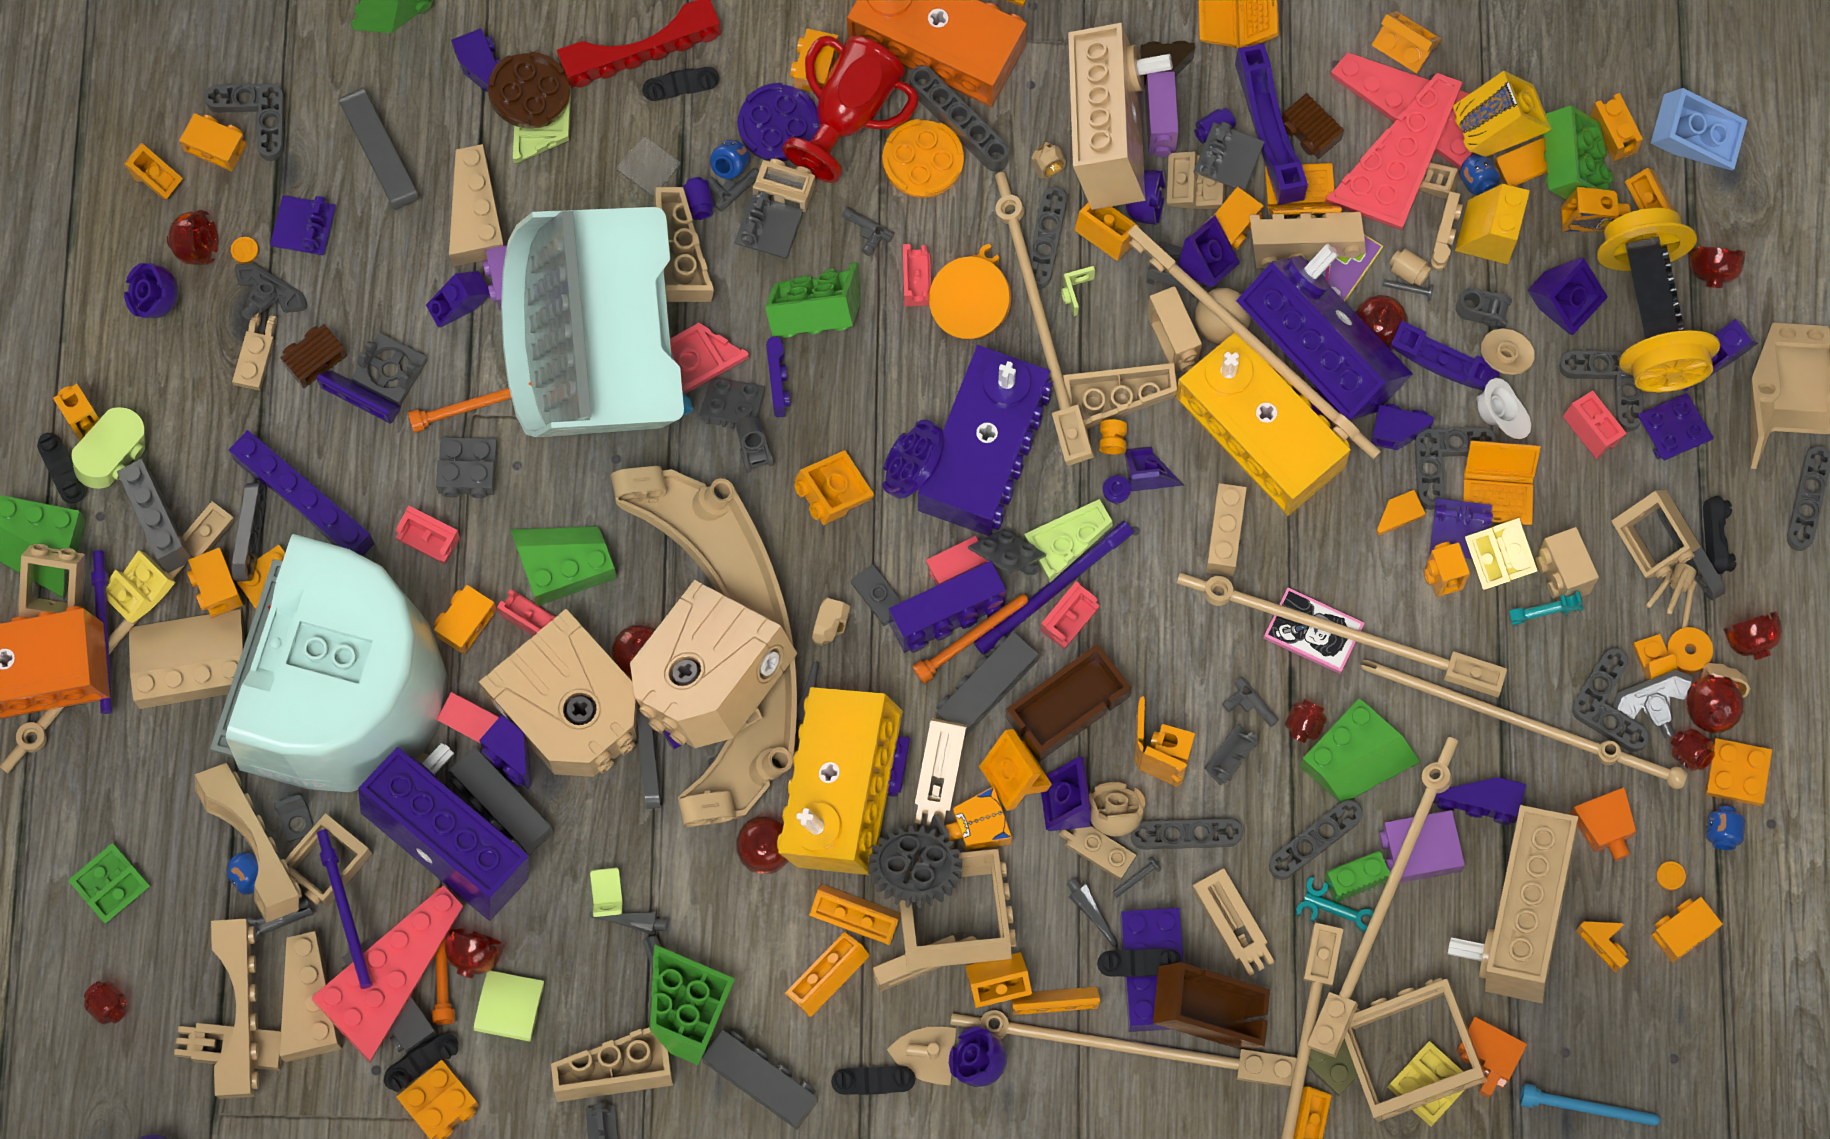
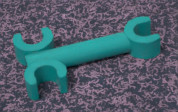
[1509,591,1584,626]
[1296,877,1374,932]

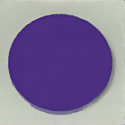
[737,83,819,161]
[882,420,943,499]

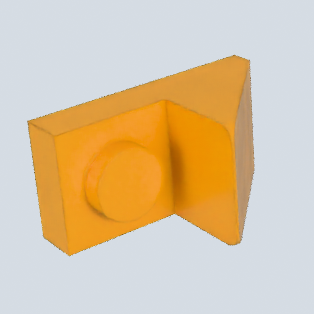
[124,143,183,199]
[1632,634,1678,681]
[1576,921,1629,973]

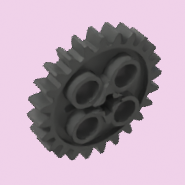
[868,825,962,908]

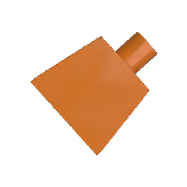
[1570,787,1636,861]

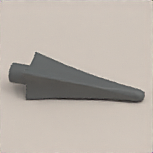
[796,662,819,735]
[1067,878,1118,947]
[589,911,668,936]

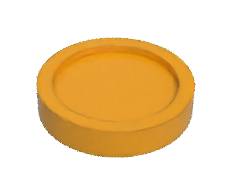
[230,237,259,264]
[1656,861,1686,891]

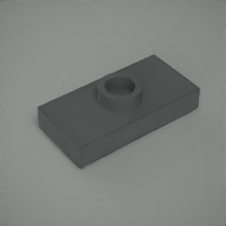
[851,565,902,626]

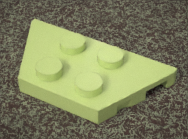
[513,86,571,163]

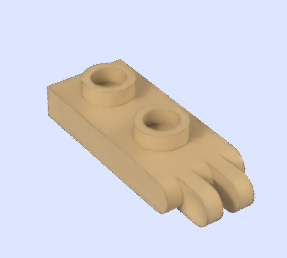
[1059,826,1136,881]

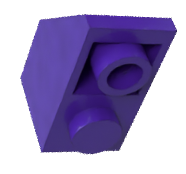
[426,271,490,327]
[1371,404,1434,450]

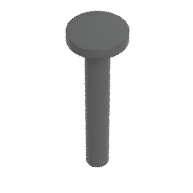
[1383,279,1434,301]
[1112,857,1161,898]

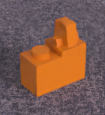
[1456,1017,1527,1099]

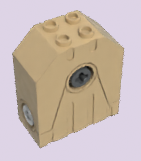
[630,580,797,748]
[479,609,638,777]

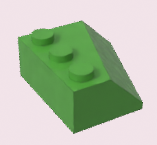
[351,0,434,33]
[1543,105,1620,203]
[765,262,861,338]
[0,495,86,599]
[510,527,617,606]
[1300,698,1421,803]
[650,945,735,1065]

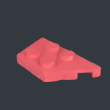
[670,323,749,394]

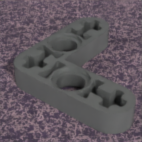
[204,83,285,161]
[1559,350,1643,432]
[1414,428,1497,510]
[1572,648,1649,752]

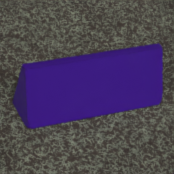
[316,370,401,424]

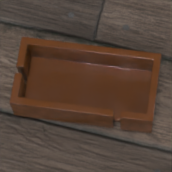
[1006,644,1132,762]
[1153,962,1270,1050]

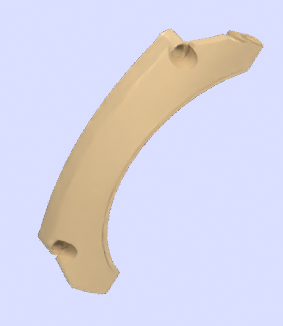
[610,466,797,827]

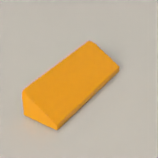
[1496,137,1547,186]
[1625,168,1675,211]
[809,884,901,945]
[785,931,869,1017]
[1011,987,1100,1015]
[1293,1087,1332,1139]

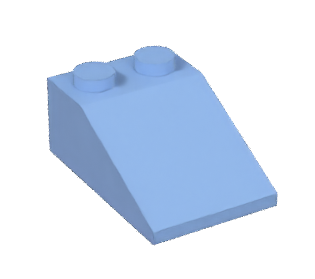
[1651,88,1748,170]

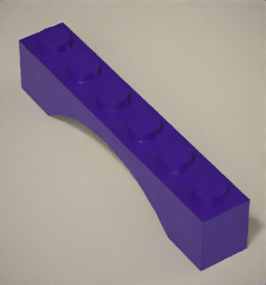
[1235,43,1308,205]
[228,430,374,556]

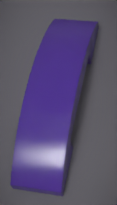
[1390,321,1499,391]

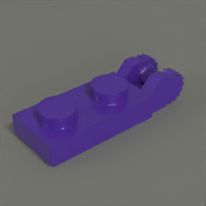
[766,336,790,418]

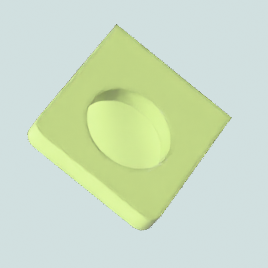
[1061,266,1095,316]
[590,867,623,917]

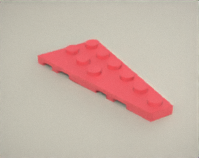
[1330,52,1474,170]
[1325,73,1463,230]
[312,885,463,1063]

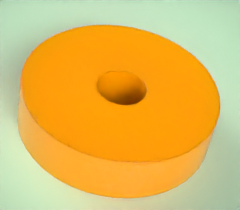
[1666,627,1713,674]

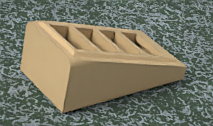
[1419,162,1460,199]

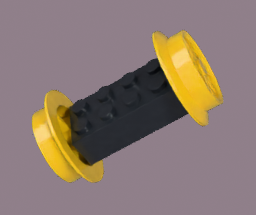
[1597,208,1720,393]

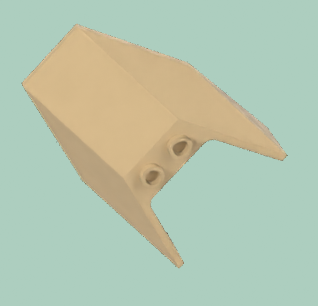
[1751,323,1830,469]

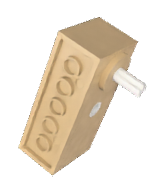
[1068,23,1173,210]
[1448,805,1578,1004]

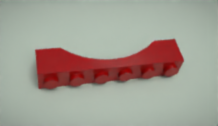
[557,0,721,88]

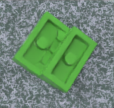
[68,843,150,924]

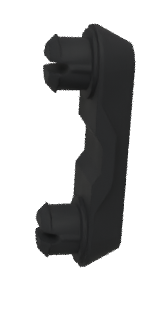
[642,67,719,101]
[37,433,85,504]
[1703,496,1737,574]
[1097,949,1182,977]
[383,1033,458,1092]
[831,1066,916,1095]

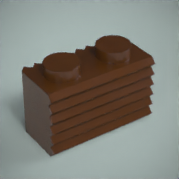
[1282,93,1344,159]
[280,324,347,389]

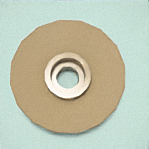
[1481,328,1535,375]

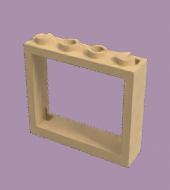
[900,849,1016,970]
[1344,978,1488,1122]

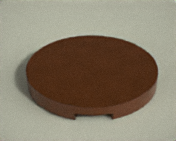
[488,51,570,129]

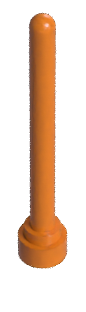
[408,382,532,433]
[911,594,1028,685]
[432,887,455,1025]

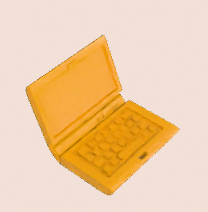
[1198,0,1279,48]
[1265,163,1342,215]
[1463,441,1541,525]
[1134,696,1187,787]

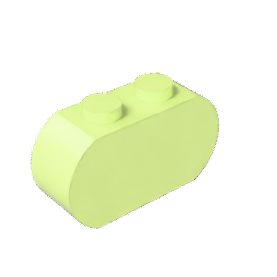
[72,407,146,489]

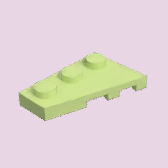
[1024,499,1113,583]

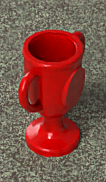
[782,36,919,183]

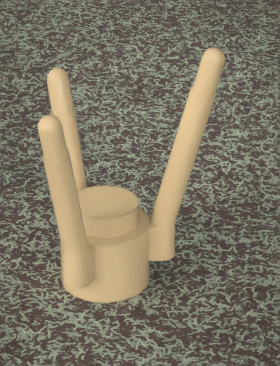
[1646,563,1697,628]

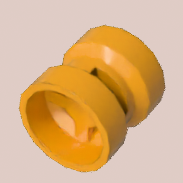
[1099,419,1127,455]

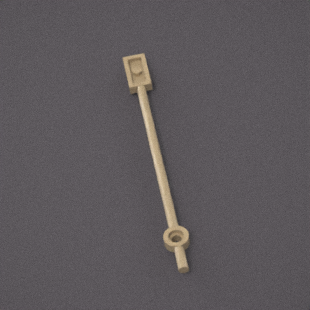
[995,172,1094,466]
[1128,225,1381,460]
[0,501,235,774]
[1177,573,1507,697]
[1307,737,1458,1058]
[1281,923,1343,1139]
[950,1010,1297,1088]

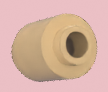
[1389,248,1432,287]

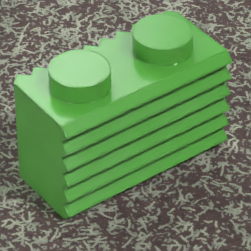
[1324,851,1390,903]

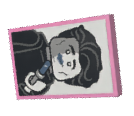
[1263,588,1365,674]

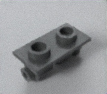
[1204,724,1258,785]
[585,1104,618,1139]

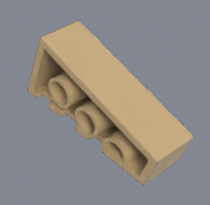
[449,144,504,267]
[653,187,714,302]
[1250,212,1366,269]
[1063,363,1177,429]
[280,931,342,1062]
[551,1027,673,1102]

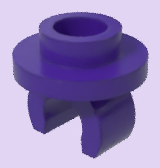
[1103,475,1131,505]

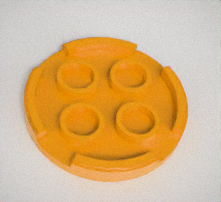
[882,119,964,198]
[929,256,1011,340]

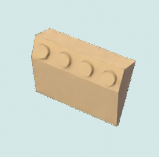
[129,609,245,709]

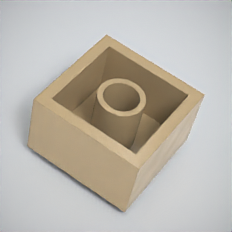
[1536,527,1599,601]

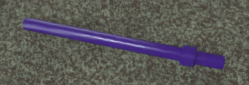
[91,550,112,714]
[317,829,372,989]

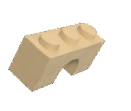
[1206,483,1247,577]

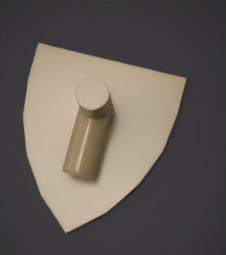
[887,1026,957,1086]

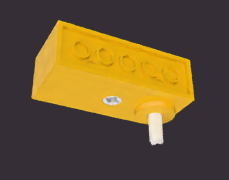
[1175,332,1351,516]
[777,687,903,875]

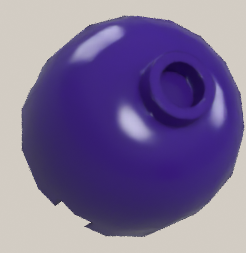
[1125,170,1165,225]
[124,263,178,319]
[948,1026,1007,1087]

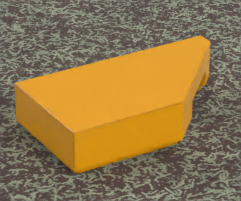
[1376,490,1426,536]

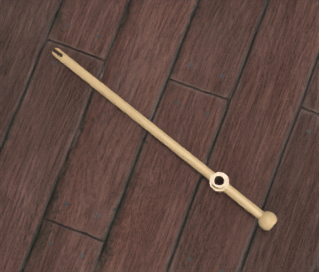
[1360,660,1688,789]

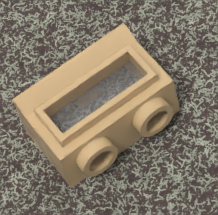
[753,159,816,213]

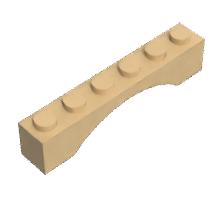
[195,763,302,923]
[211,919,259,1099]

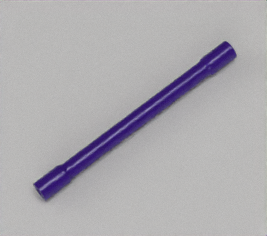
[973,521,1134,655]

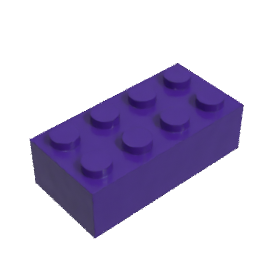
[889,561,1006,653]
[1120,908,1184,1032]

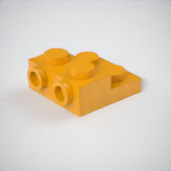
[794,450,874,525]
[396,1060,479,1139]

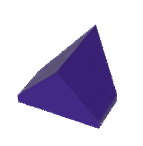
[1125,447,1184,492]

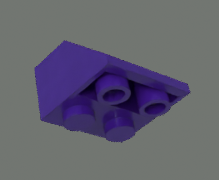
[479,715,532,789]

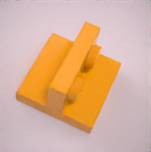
[1372,11,1442,73]
[979,729,1052,810]

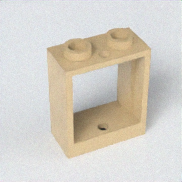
[1147,286,1202,372]
[1612,490,1701,579]
[18,544,85,618]
[285,813,372,907]

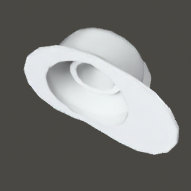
[1477,378,1531,439]

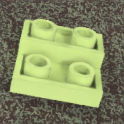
[474,970,544,1042]

